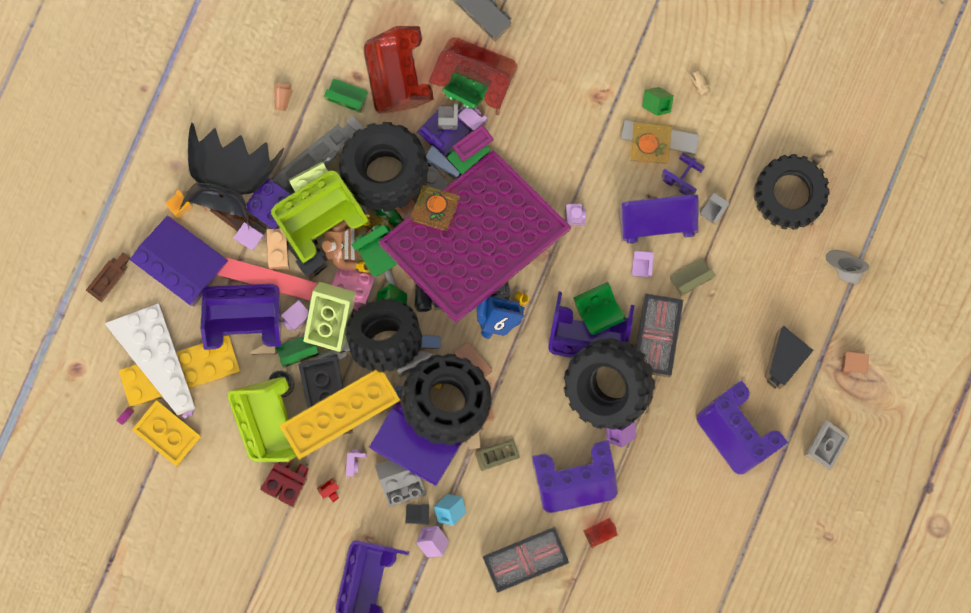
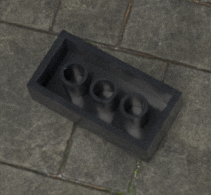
[298,356,353,436]

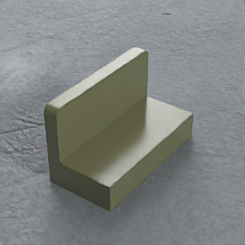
[670,258,716,296]

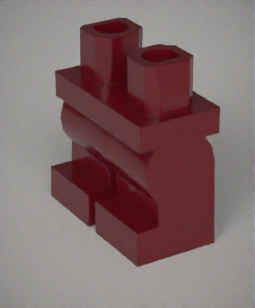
[260,460,309,508]

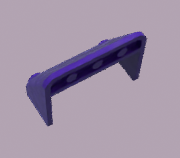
[619,195,699,244]

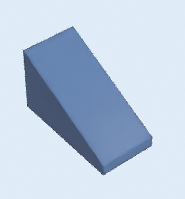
[421,335,441,349]

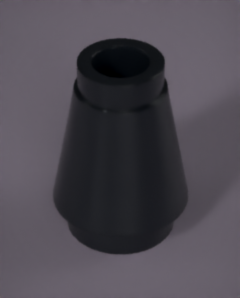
[414,284,433,312]

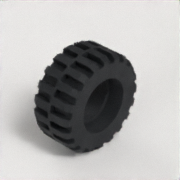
[754,154,830,230]
[345,299,422,372]

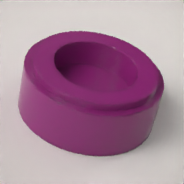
[116,406,134,425]

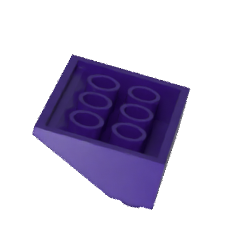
[129,215,228,306]
[369,397,462,486]

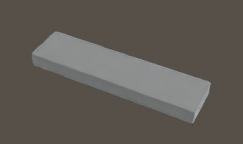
[621,120,699,155]

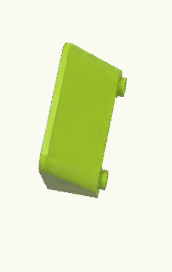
[228,377,297,462]

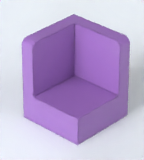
[606,421,636,447]

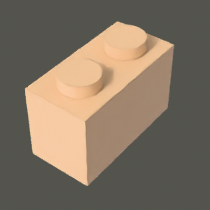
[267,228,290,270]

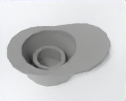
[825,250,869,284]

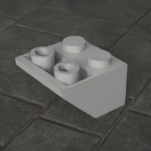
[375,460,426,507]

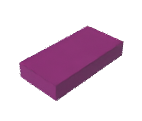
[452,124,494,162]

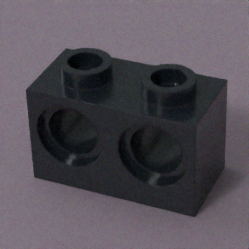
[295,249,328,281]

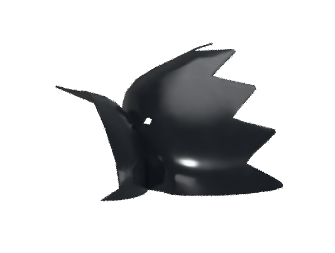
[179,122,284,229]

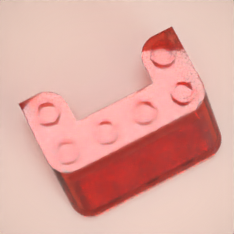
[363,26,434,114]
[428,38,517,115]

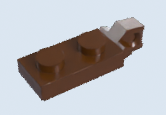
[86,252,130,302]

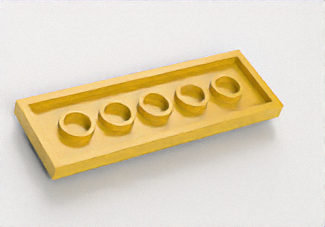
[119,335,241,407]
[279,370,400,460]

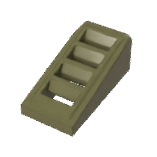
[475,440,520,471]

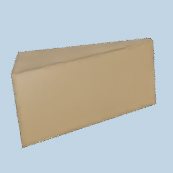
[251,345,276,355]

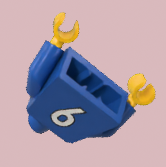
[477,291,529,339]

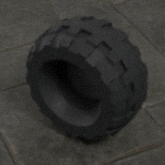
[339,122,428,212]
[564,338,655,430]
[401,353,492,446]

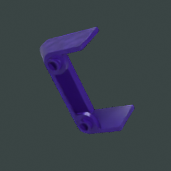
[548,291,635,358]
[336,540,409,613]

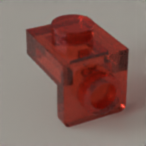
[583,518,618,548]

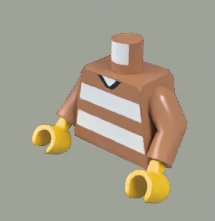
[322,213,370,272]

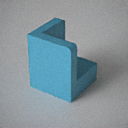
[434,494,466,526]

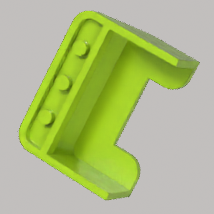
[271,171,368,263]

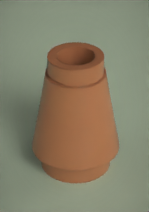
[274,83,293,111]

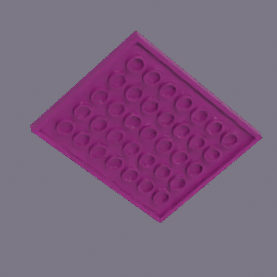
[379,150,571,323]

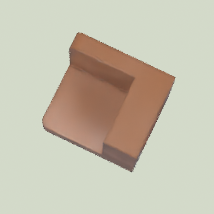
[841,352,869,374]

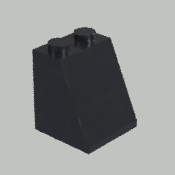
[765,326,814,389]

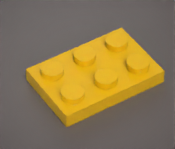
[132,400,201,467]

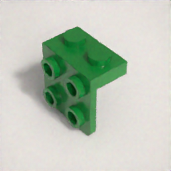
[442,65,492,109]
[351,224,398,277]
[573,282,626,335]

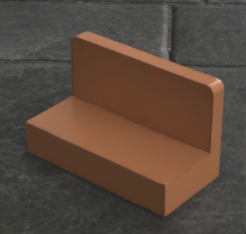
[453,342,493,377]

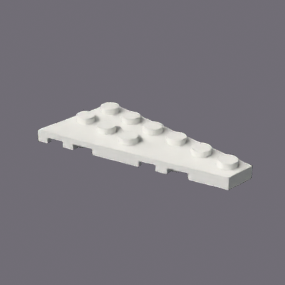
[104,303,196,415]

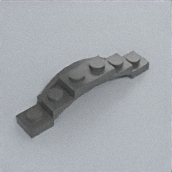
[271,124,351,194]

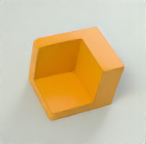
[165,190,192,219]

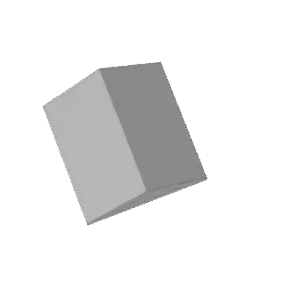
[804,420,849,470]

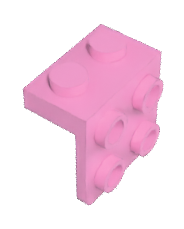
[332,268,375,314]

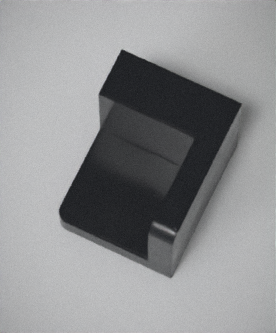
[405,504,430,525]

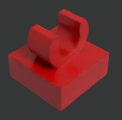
[317,478,339,503]

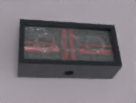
[636,293,683,378]
[482,527,569,593]

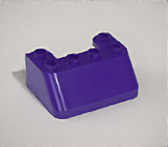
[200,284,282,350]
[696,380,788,475]
[532,440,618,513]

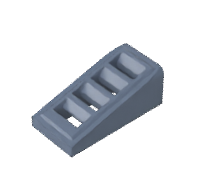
[426,145,460,179]

